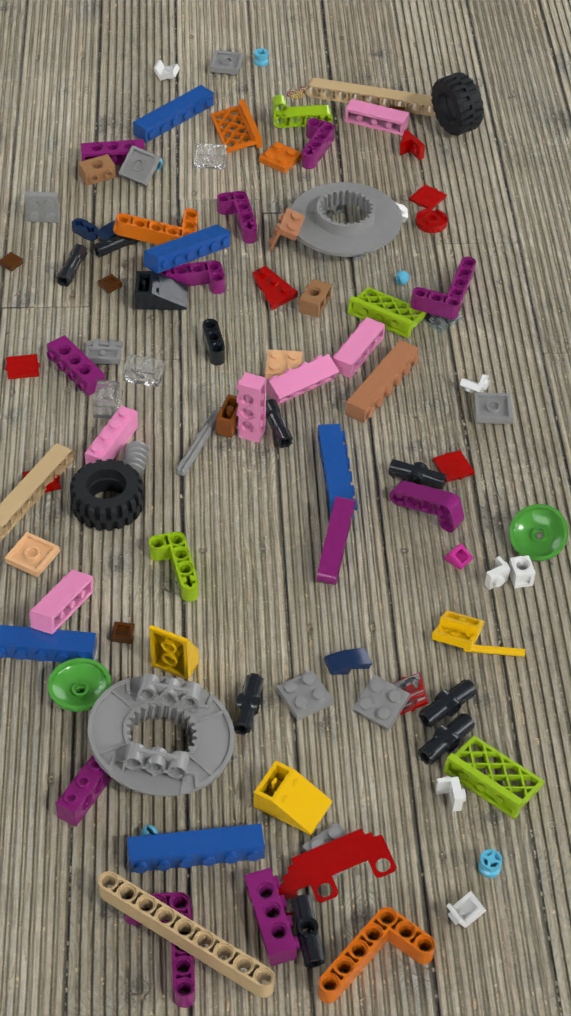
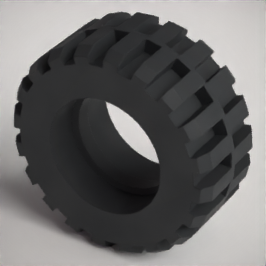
[431,72,484,136]
[70,459,144,531]

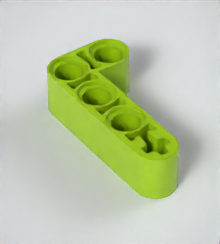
[272,95,333,128]
[149,531,199,602]

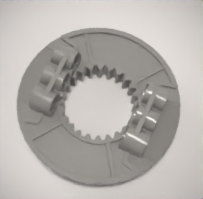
[291,182,402,260]
[87,673,235,796]

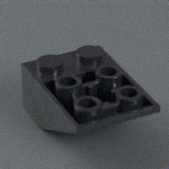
[135,271,188,310]

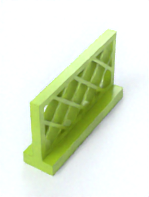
[347,287,427,338]
[443,735,545,819]

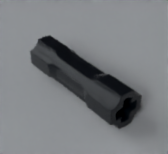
[93,235,140,258]
[56,243,87,287]
[266,399,293,448]

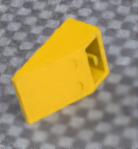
[253,760,332,835]

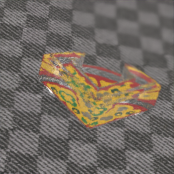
[287,86,306,100]

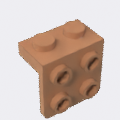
[268,208,305,251]

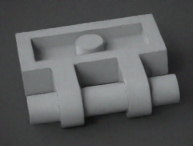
[85,339,123,364]

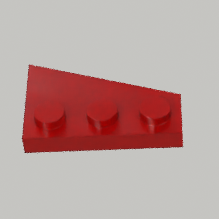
[252,265,298,311]

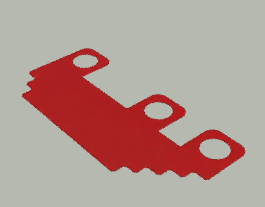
[278,828,397,916]

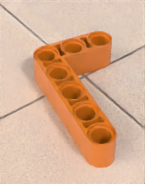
[113,208,198,245]
[318,907,435,1003]

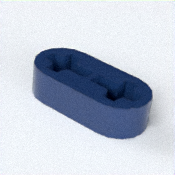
[71,218,98,241]

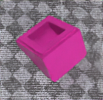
[443,543,473,570]

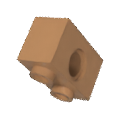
[78,154,116,186]
[298,279,332,318]

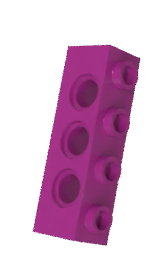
[81,139,145,165]
[47,335,106,396]
[56,754,112,827]
[244,867,300,966]

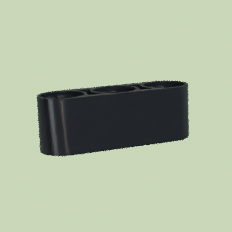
[202,319,225,366]

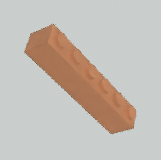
[345,340,419,423]

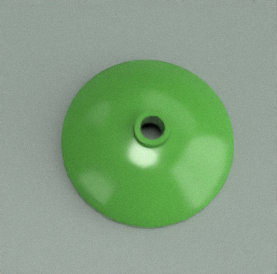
[509,504,568,561]
[48,658,112,712]

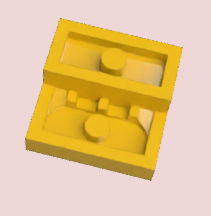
[431,610,485,650]

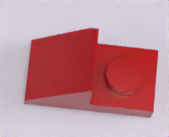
[400,129,425,160]

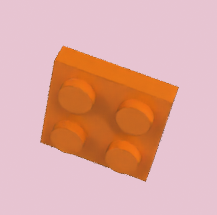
[259,142,302,173]

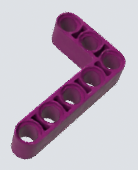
[410,256,476,319]
[124,892,195,1008]

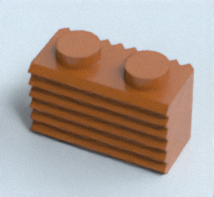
[216,394,238,438]

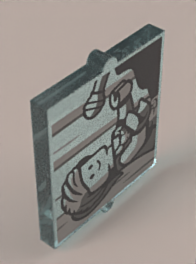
[423,313,462,333]

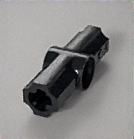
[388,459,447,490]
[233,673,264,735]
[419,679,477,727]
[418,713,475,765]
[291,894,325,968]

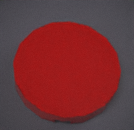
[415,208,448,233]

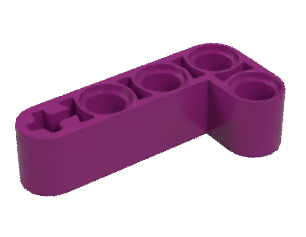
[302,118,335,169]
[217,191,257,244]
[159,260,225,294]
[389,481,464,533]

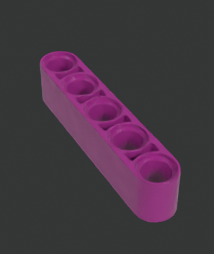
[316,496,355,585]

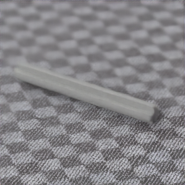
[176,410,220,476]

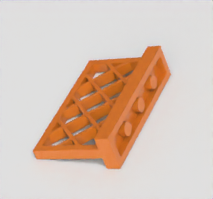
[210,99,263,153]

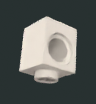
[509,555,536,588]

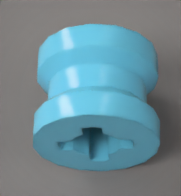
[254,48,269,67]
[478,849,503,878]

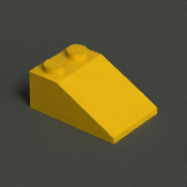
[149,625,199,680]

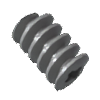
[123,441,149,477]

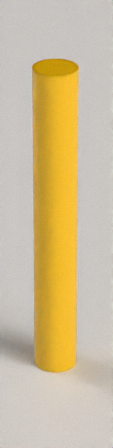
[463,645,525,657]

